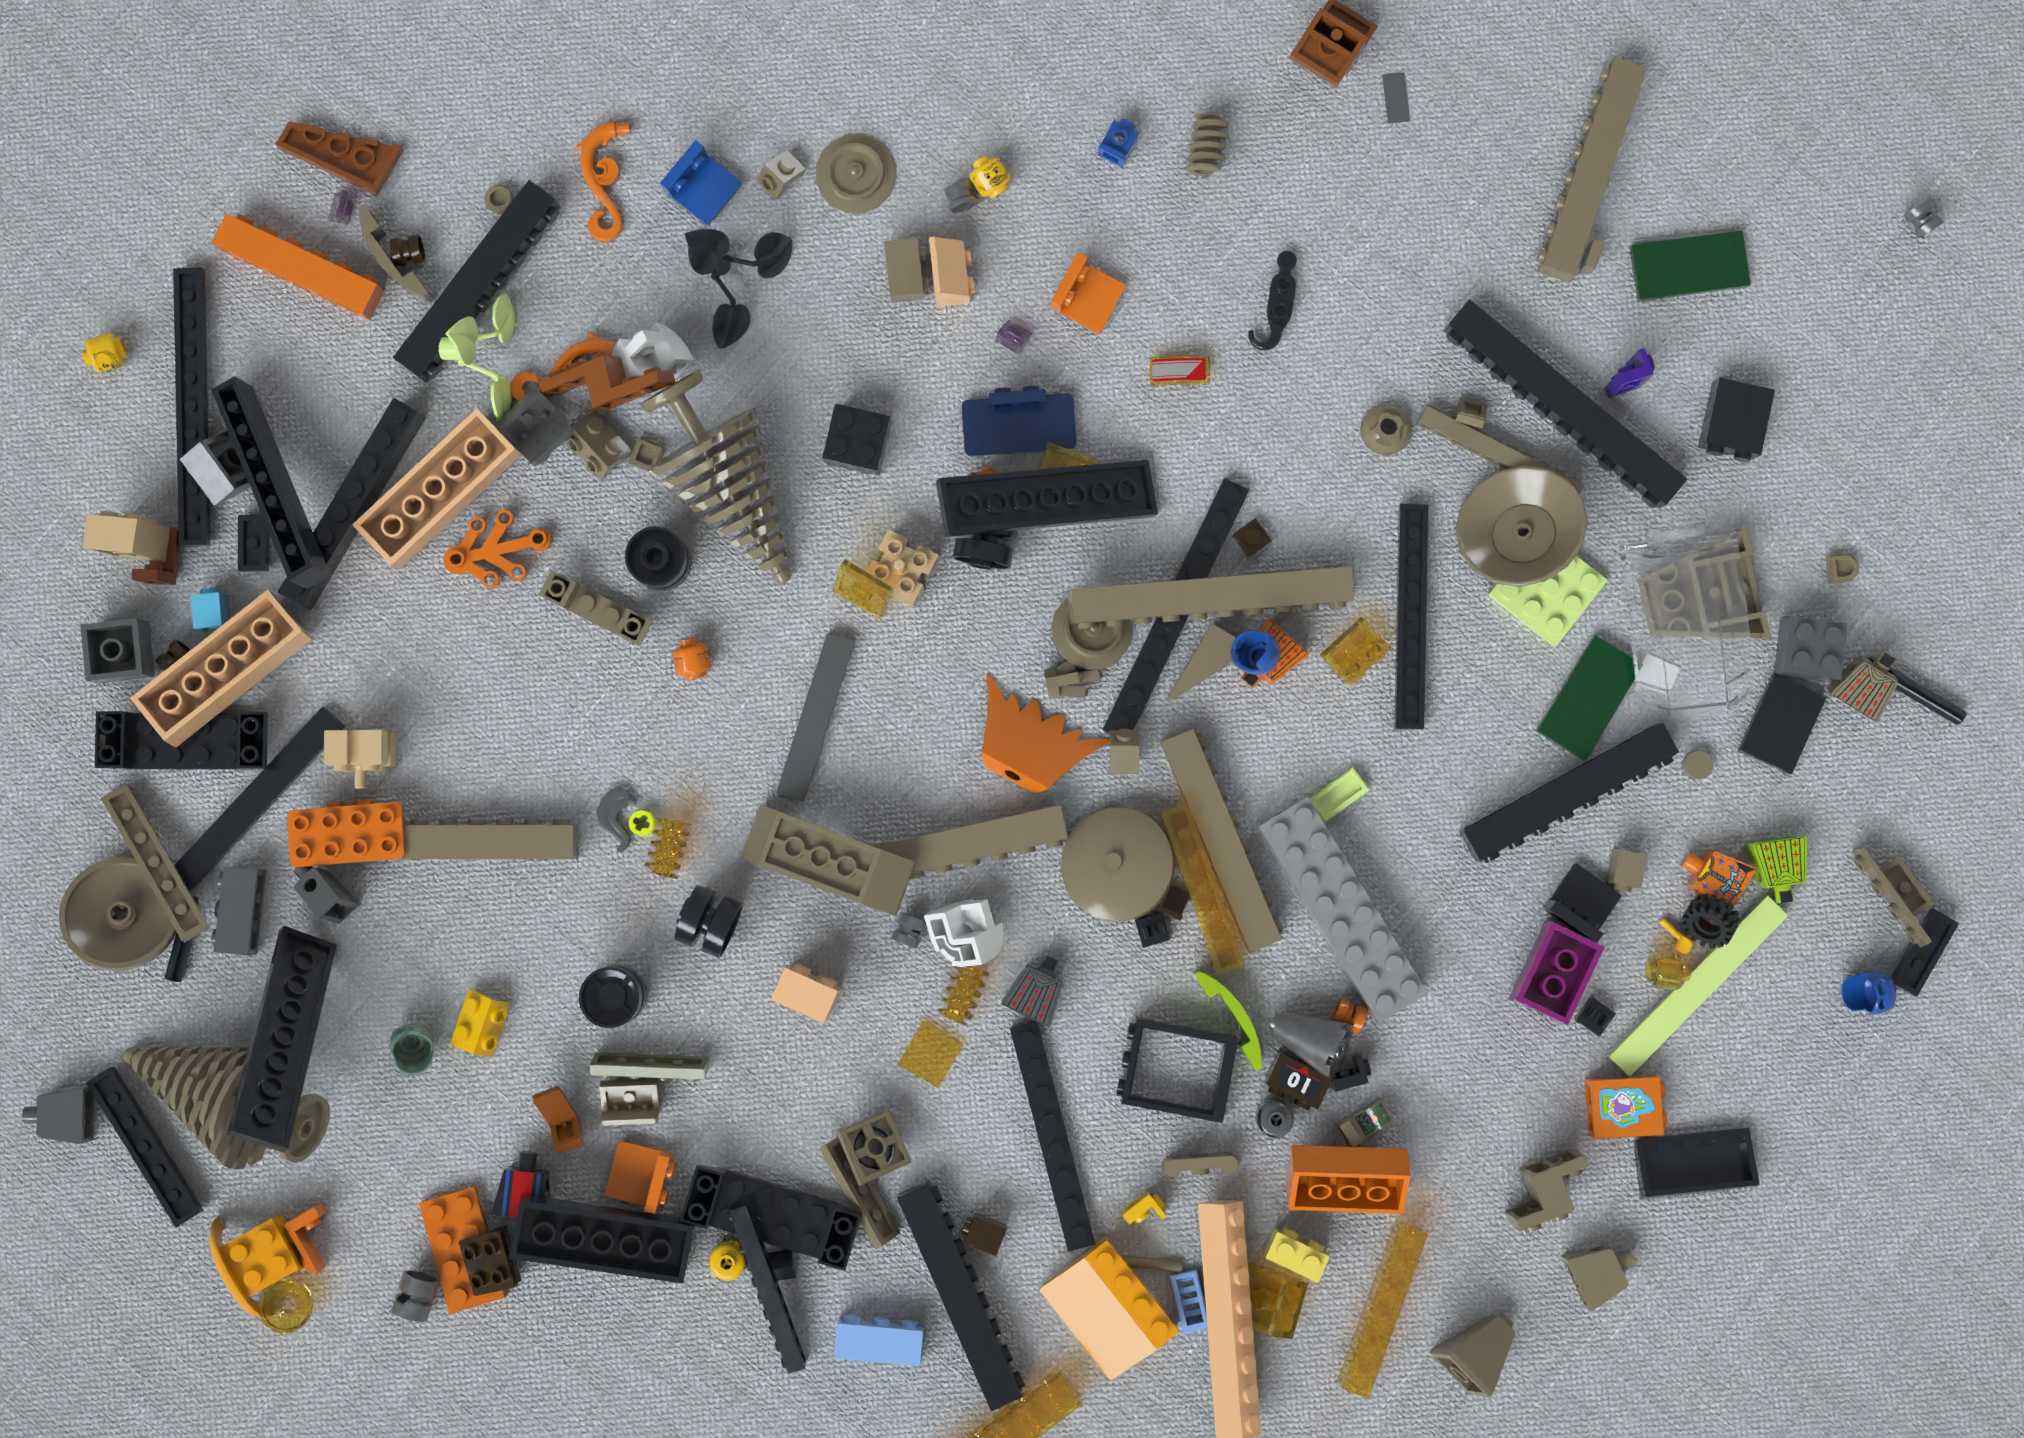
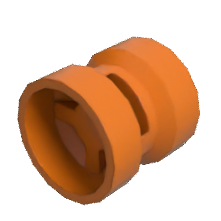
[1331,997,1368,1034]

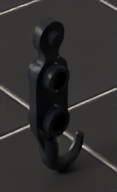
[1248,251,1297,351]

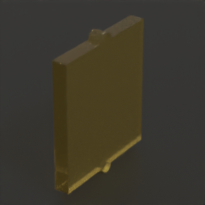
[898,1021,963,1088]

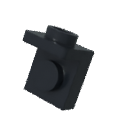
[1330,1053,1371,1092]

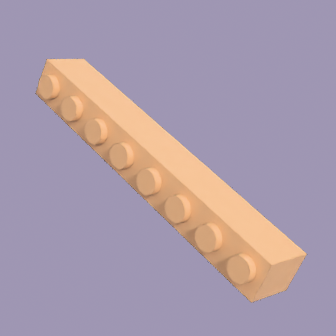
[1198,1200,1261,1438]

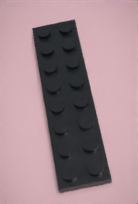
[936,460,1158,537]
[227,926,337,1153]

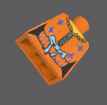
[1680,851,1757,906]

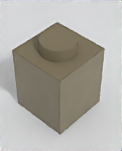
[1109,729,1140,774]
[1606,849,1648,893]

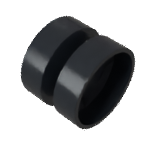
[625,526,691,591]
[952,530,1018,570]
[674,885,743,959]
[579,965,647,1028]

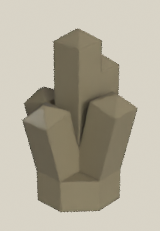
[1044,661,1103,699]

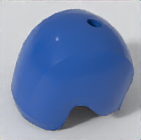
[1231,631,1280,675]
[1841,971,1897,1015]

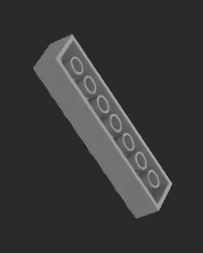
[1256,797,1428,1023]

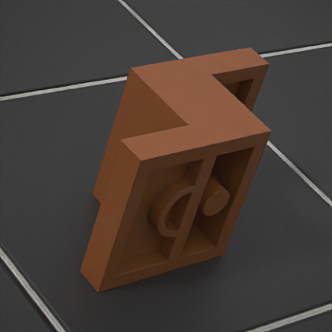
[1289,0,1378,88]

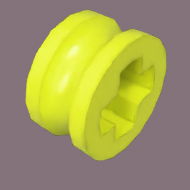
[629,810,656,836]

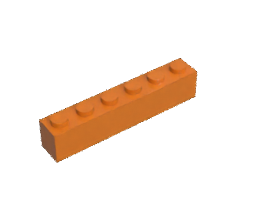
[211,214,384,320]

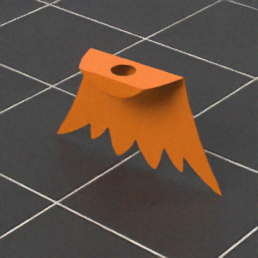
[981,673,1110,793]

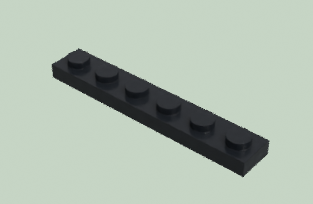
[86,1066,204,1228]

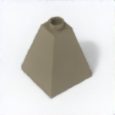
[1429,1313,1516,1397]

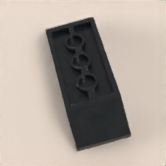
[94,711,268,770]
[680,1165,862,1271]

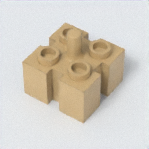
[862,529,940,608]
[324,730,397,789]

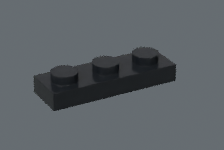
[1892,908,1959,997]

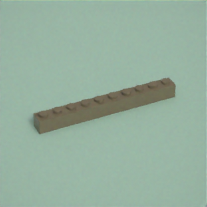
[1416,406,1584,494]

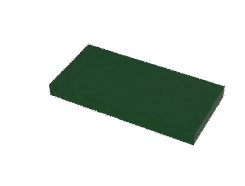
[1629,230,1751,302]
[1535,635,1644,761]

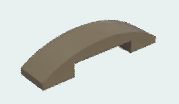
[359,204,435,303]

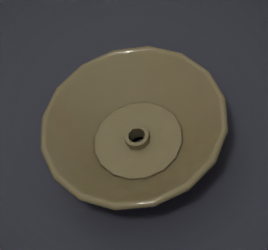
[1455,465,1588,587]

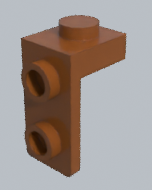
[532,1086,584,1155]

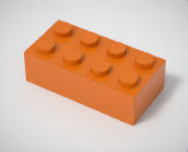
[1286,1145,1411,1214]

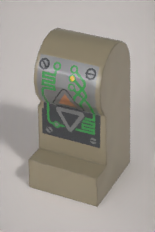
[1335,1098,1394,1147]

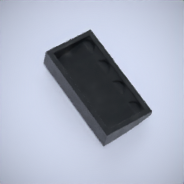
[1634,1128,1760,1200]

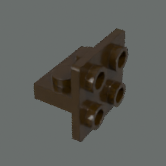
[459,1225,522,1296]

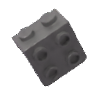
[494,387,574,467]

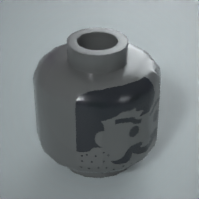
[1255,1099,1294,1138]

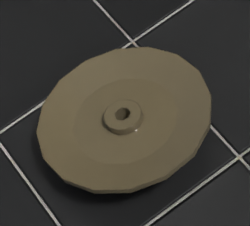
[816,135,895,213]
[1051,599,1132,670]

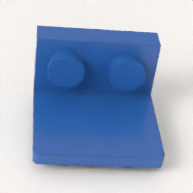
[660,140,742,226]

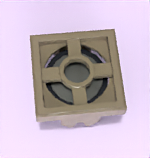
[836,1109,912,1186]

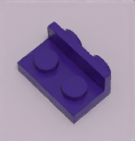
[1605,348,1655,398]

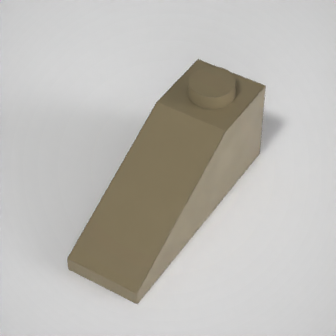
[1167,623,1239,701]

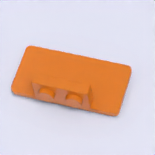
[287,799,405,867]

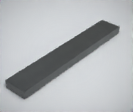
[776,632,855,802]

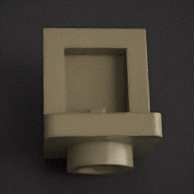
[757,149,806,199]

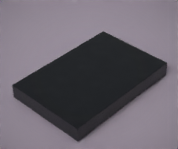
[1737,674,1827,775]

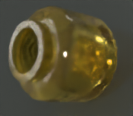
[1645,952,1691,990]

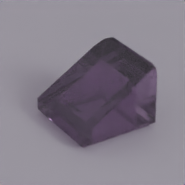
[328,190,355,225]

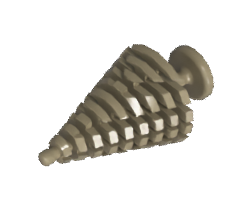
[640,370,791,584]
[123,1047,330,1170]

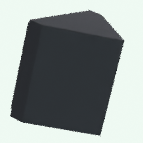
[768,1250,796,1281]

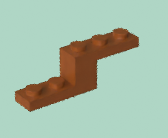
[538,353,676,410]

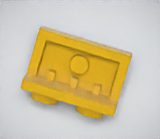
[450,990,510,1057]

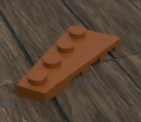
[275,121,404,196]

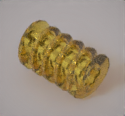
[644,817,692,879]
[937,966,990,1026]

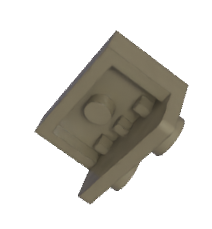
[566,410,633,480]
[599,1079,661,1127]

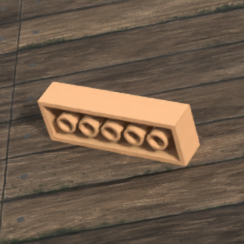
[352,408,522,570]
[130,589,312,747]

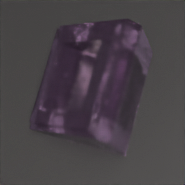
[996,319,1032,355]

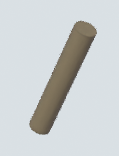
[1122,1255,1183,1272]

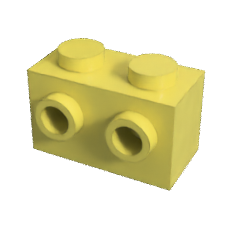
[1262,1227,1330,1283]

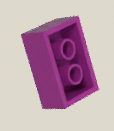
[1509,921,1605,1025]

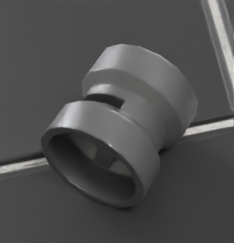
[1903,199,1944,239]
[891,912,926,948]

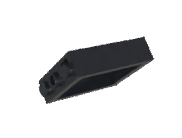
[1116,1017,1238,1123]

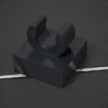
[1134,912,1170,948]
[1574,996,1616,1037]

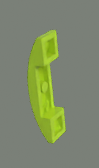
[1193,970,1262,1071]

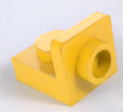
[1121,1190,1167,1225]

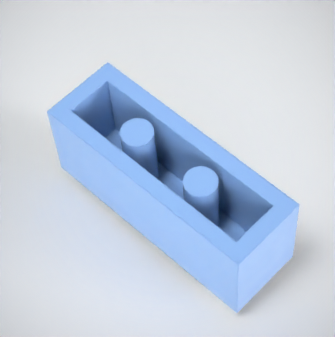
[834,1314,924,1366]

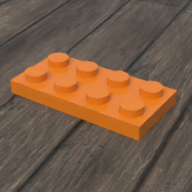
[419,1185,507,1314]

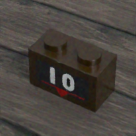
[1263,1051,1333,1111]

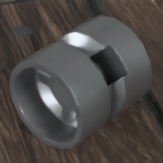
[391,1270,440,1322]

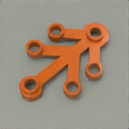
[443,510,553,589]

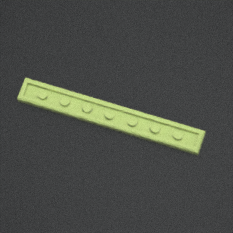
[1607,895,1788,1077]

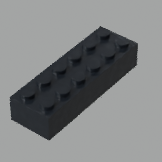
[509,1194,694,1284]

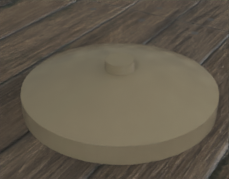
[1061,807,1175,922]
[59,857,177,971]

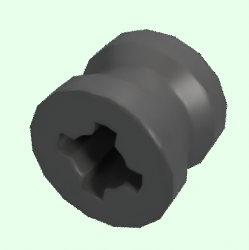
[944,181,977,213]

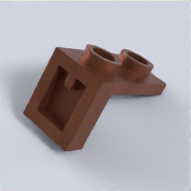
[131,528,179,585]

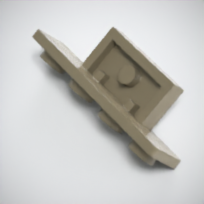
[1852,846,1934,947]

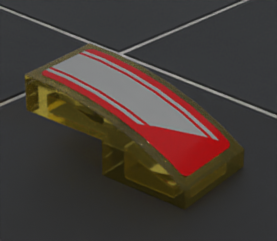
[1149,355,1210,387]

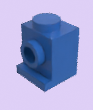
[1098,119,1139,168]

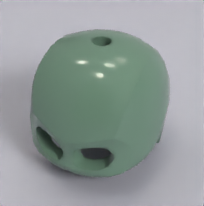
[389,1023,434,1075]

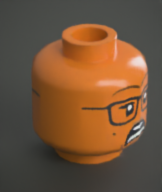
[672,637,712,680]

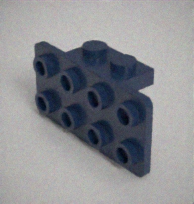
[962,385,1077,457]

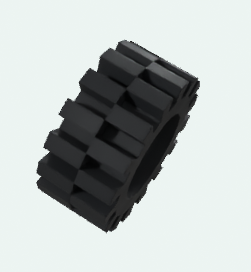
[1682,894,1740,948]

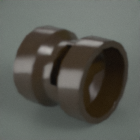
[390,234,425,266]
[155,639,190,671]

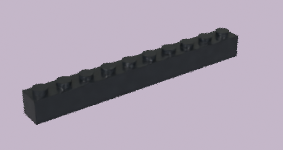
[727,1199,807,1374]

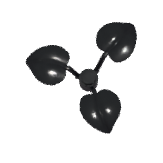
[685,229,792,349]

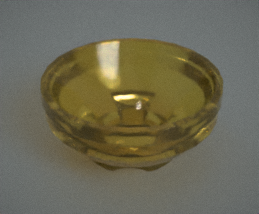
[258,1279,313,1333]

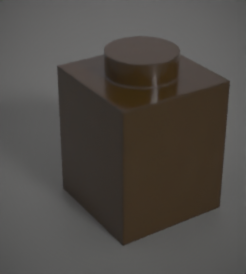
[961,1212,1007,1256]

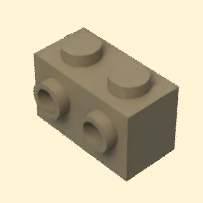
[884,237,929,303]

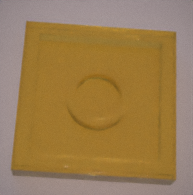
[833,559,893,619]

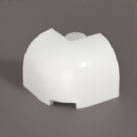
[612,323,695,379]
[924,899,1004,967]

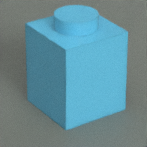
[190,588,230,632]

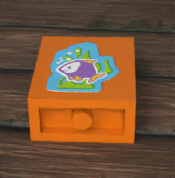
[1584,1075,1667,1139]

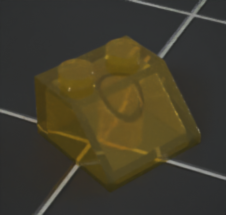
[1248,1262,1308,1339]

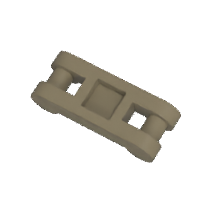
[1162,1152,1238,1177]

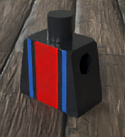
[491,1151,551,1218]

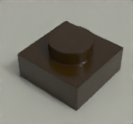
[1232,518,1272,558]

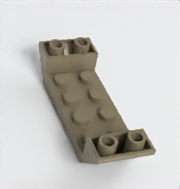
[741,804,916,916]

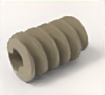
[1185,113,1229,177]

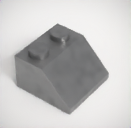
[180,430,250,506]

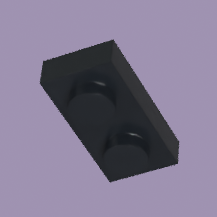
[238,515,269,572]

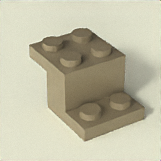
[1505,1149,1589,1233]

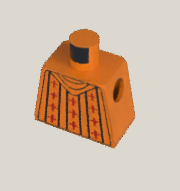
[1240,619,1309,689]

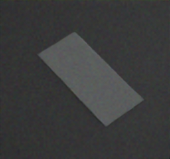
[1382,73,1410,124]

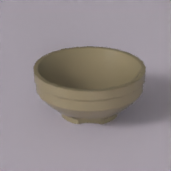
[1360,404,1412,455]

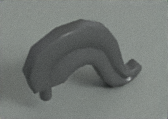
[597,788,637,852]

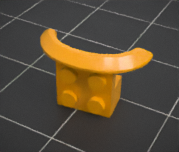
[209,1214,304,1319]

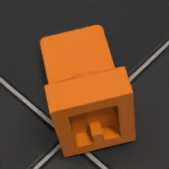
[284,1203,328,1274]

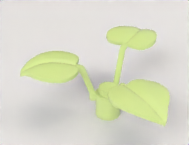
[439,295,515,423]

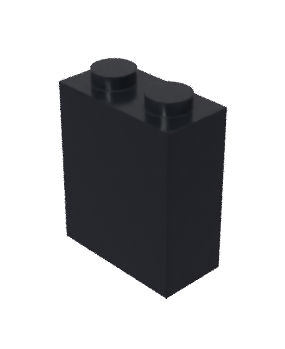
[1698,377,1775,462]

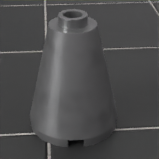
[1270,1011,1353,1079]

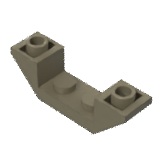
[539,570,653,646]

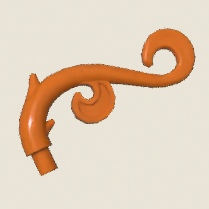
[574,121,631,242]
[511,332,616,402]

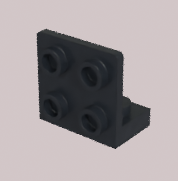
[1543,864,1621,943]

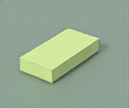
[1309,767,1370,823]

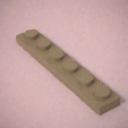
[101,784,210,943]

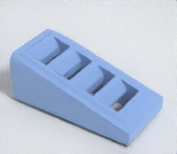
[1169,1269,1208,1334]

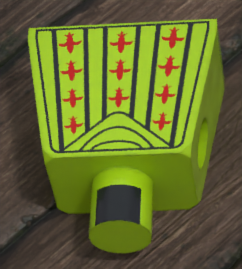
[1744,836,1807,903]

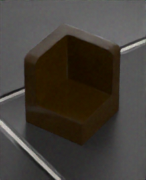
[1154,886,1190,920]

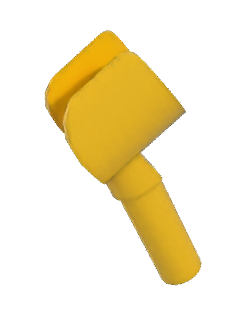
[1660,918,1694,954]

